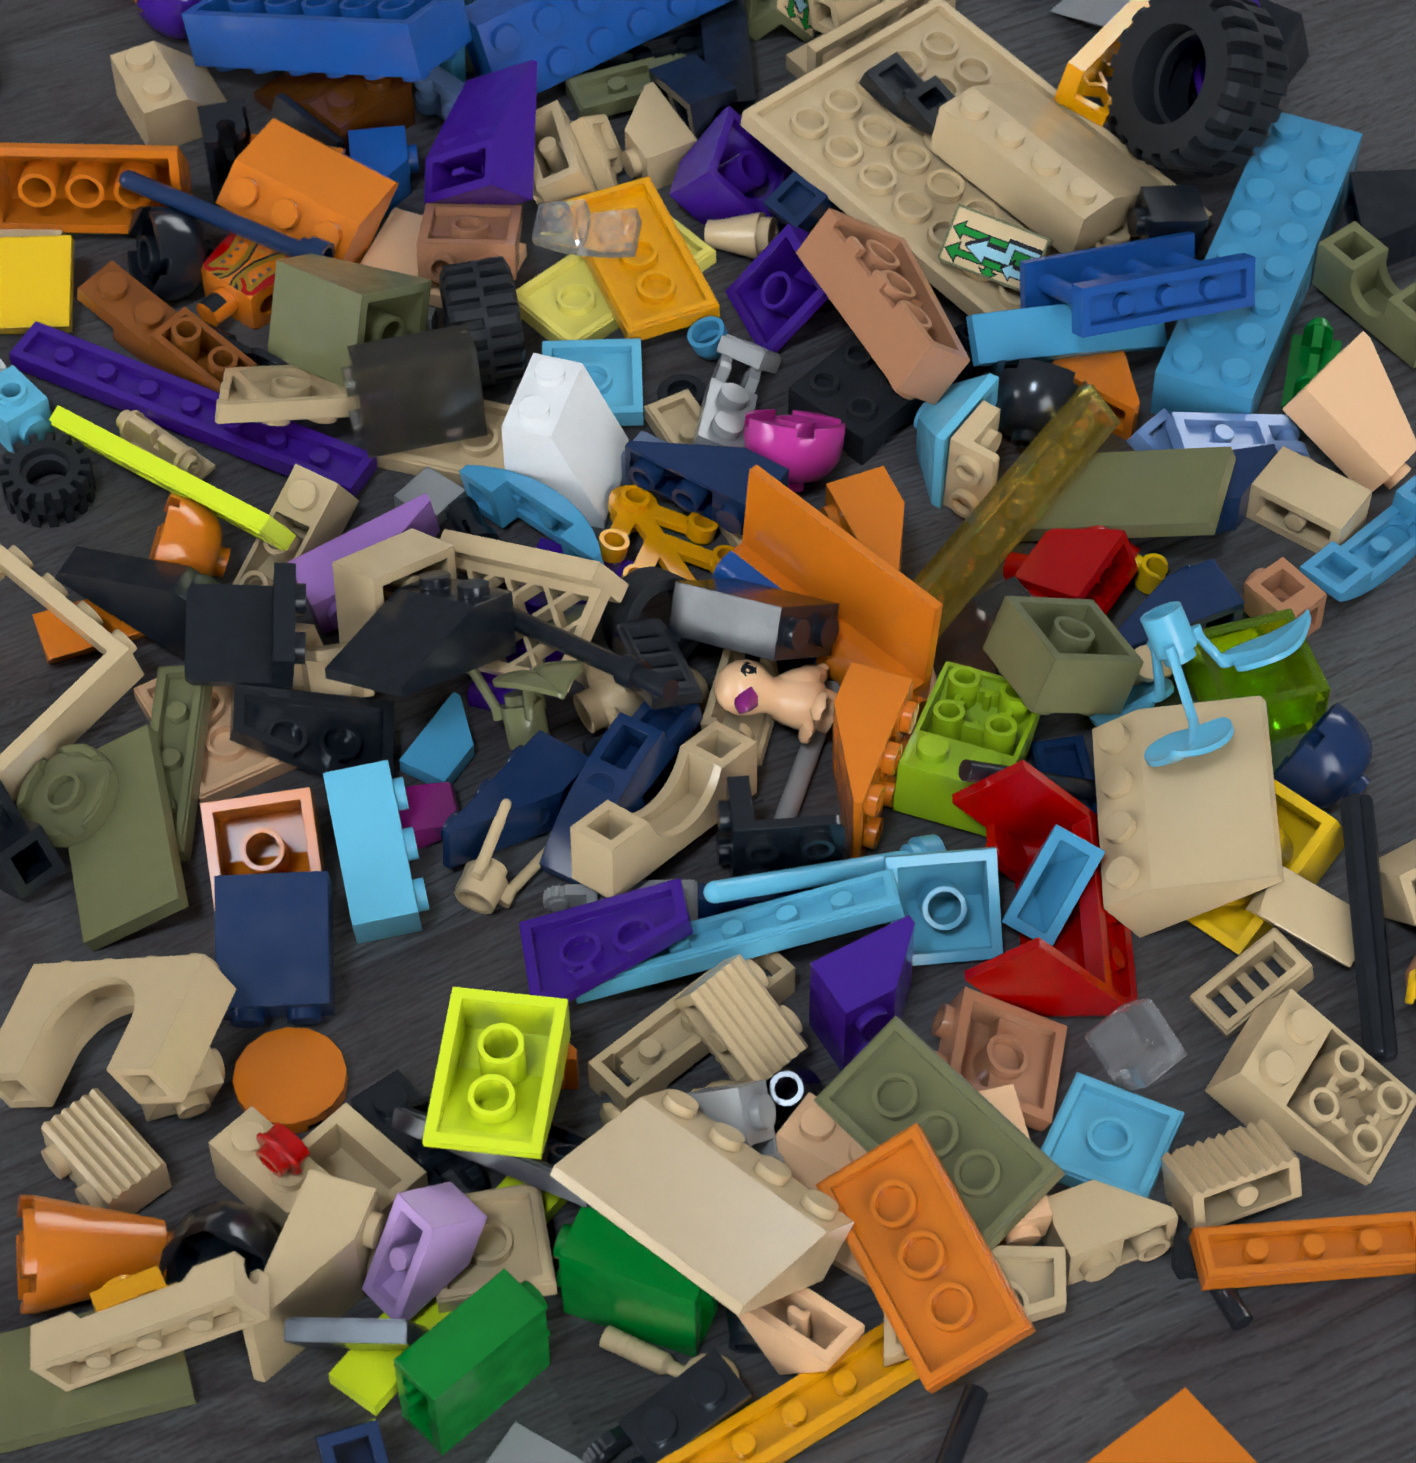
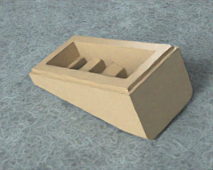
[1189,927,1314,1040]

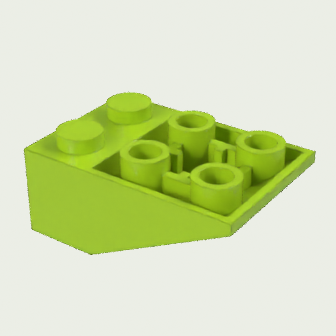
[893,661,1041,836]

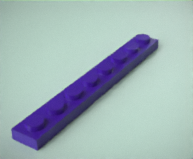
[9,321,378,498]

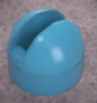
[687,316,729,360]

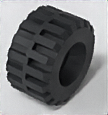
[439,256,526,389]

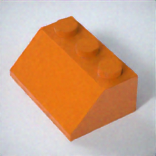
[216,118,399,264]

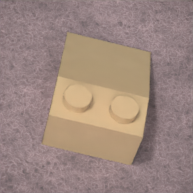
[242,1169,386,1383]

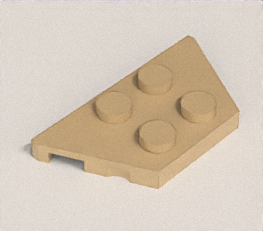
[215,365,400,426]

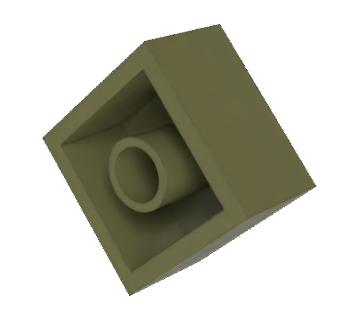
[983,596,1144,716]

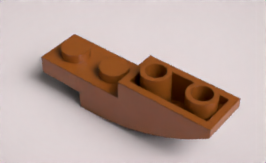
[77,260,258,393]

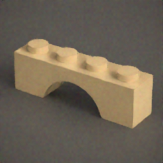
[570,720,757,898]

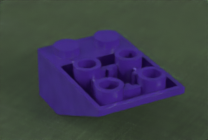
[424,60,538,205]

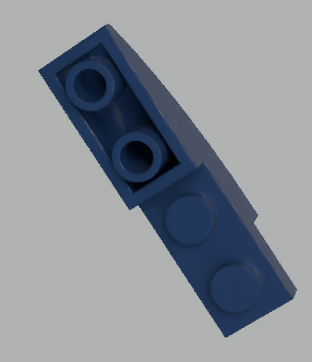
[539,700,703,884]

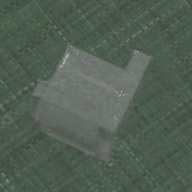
[1085,998,1188,1091]

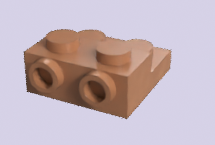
[417,203,523,283]
[931,987,1068,1132]

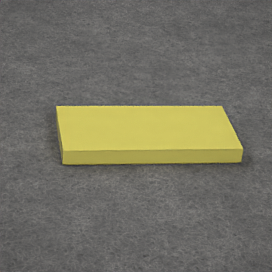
[516,216,716,341]

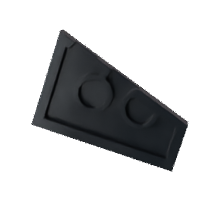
[230,685,394,779]

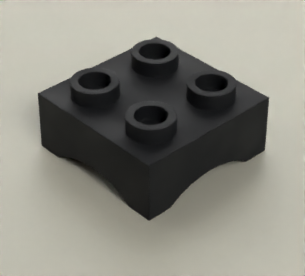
[788,335,925,465]

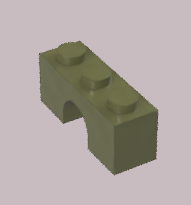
[1312,221,1416,369]

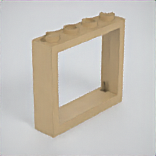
[0,544,144,802]

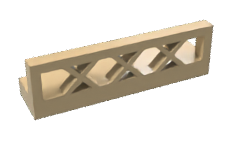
[786,0,956,79]

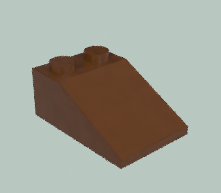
[253,71,415,157]

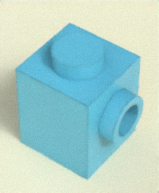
[0,365,55,454]

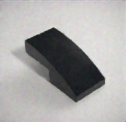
[859,52,955,135]

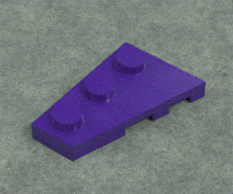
[519,878,693,1002]

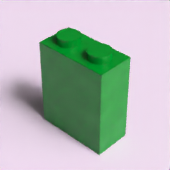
[553,1206,718,1358]
[393,1268,551,1456]

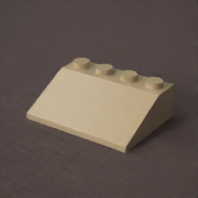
[929,81,1160,254]
[1092,696,1284,938]
[550,1089,854,1316]

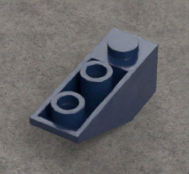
[625,441,789,535]
[441,730,589,869]

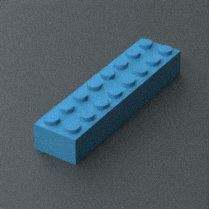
[1150,112,1363,414]

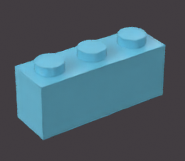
[323,760,430,944]

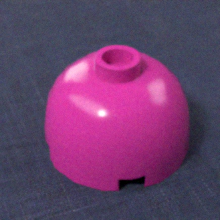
[744,409,846,492]

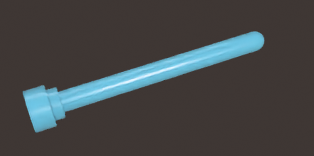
[703,834,946,903]

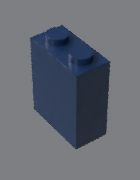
[214,871,335,1028]

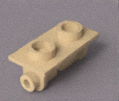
[116,409,216,480]

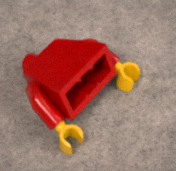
[1003,525,1168,615]

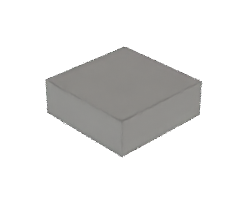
[716,334,782,374]
[394,466,466,526]

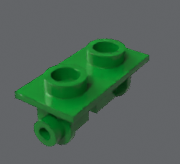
[1280,317,1342,409]

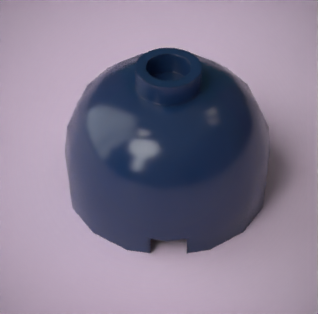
[1273,702,1372,809]

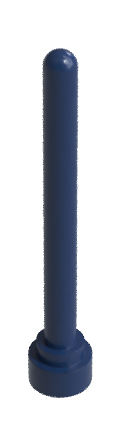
[119,170,335,258]

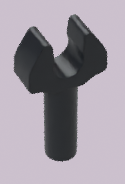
[1171,1235,1253,1330]

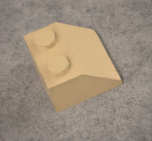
[110,41,227,146]

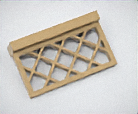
[440,529,629,692]

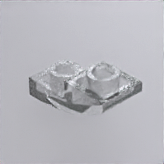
[532,199,642,258]

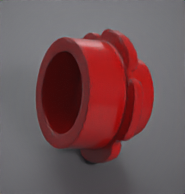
[255,1122,310,1177]

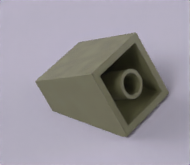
[267,253,432,391]

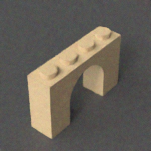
[0,953,236,1108]

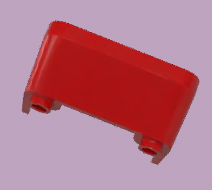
[952,760,1137,1017]

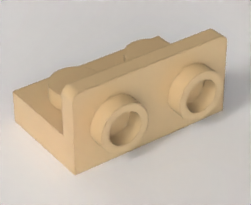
[943,400,1002,526]

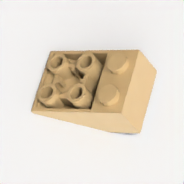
[1205,988,1416,1186]

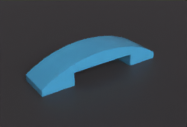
[459,465,604,565]
[1299,475,1416,602]

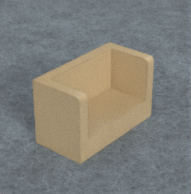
[301,1102,428,1225]

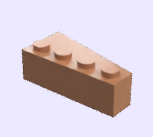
[796,208,970,405]

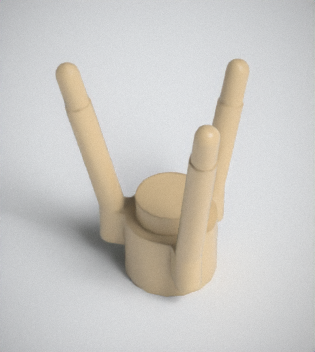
[454,799,545,914]

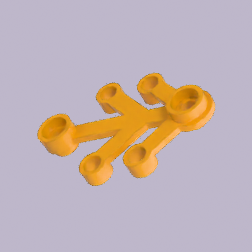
[598,485,735,580]

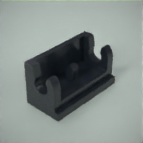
[648,53,738,140]
[197,99,251,210]

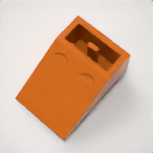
[820,466,905,572]
[832,662,919,859]

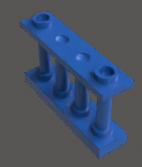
[1020,231,1255,338]

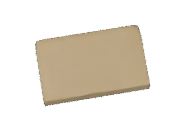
[1246,866,1355,968]

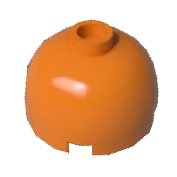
[148,493,231,578]

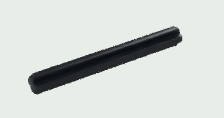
[1340,793,1398,1063]

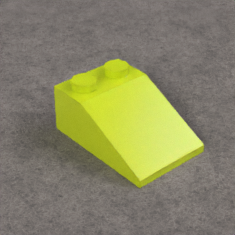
[422,987,571,1159]

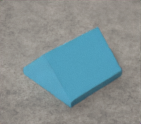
[883,847,1003,966]

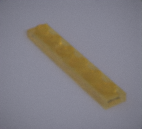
[913,384,1121,635]

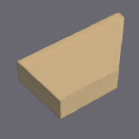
[569,114,623,190]

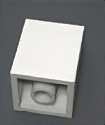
[501,353,629,529]

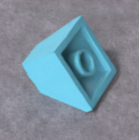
[914,373,999,508]

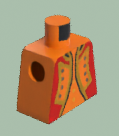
[196,233,289,329]

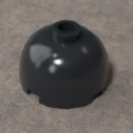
[128,206,213,303]
[990,359,1089,450]
[159,1201,279,1283]

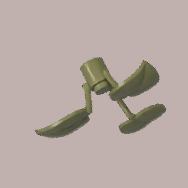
[377,604,602,750]

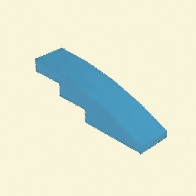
[966,304,1168,366]

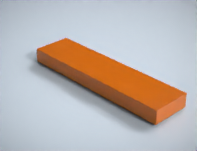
[1189,1211,1416,1290]

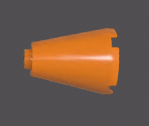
[16,1194,172,1315]

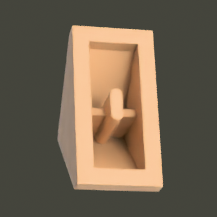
[736,1287,865,1375]

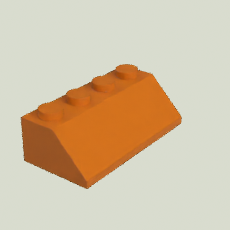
[0,143,193,234]

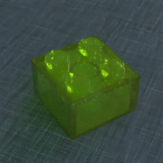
[1185,608,1331,741]

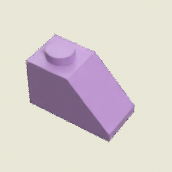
[362,1181,487,1320]

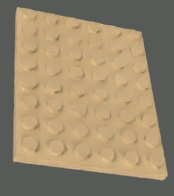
[740,0,1213,316]

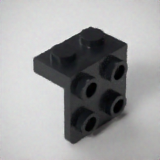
[184,563,306,688]
[716,775,845,890]

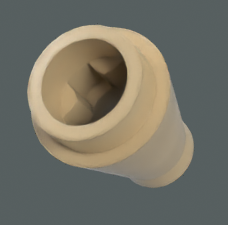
[704,212,778,259]

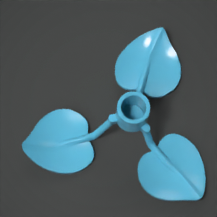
[1089,601,1311,767]

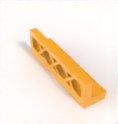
[1053,0,1149,127]

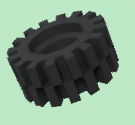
[0,432,96,528]

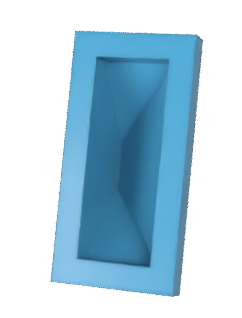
[1001,824,1105,946]

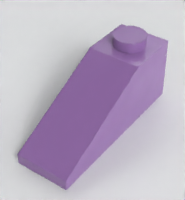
[287,493,440,635]

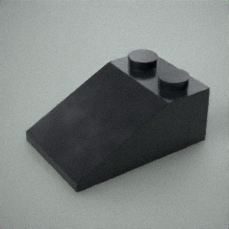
[325,571,517,697]

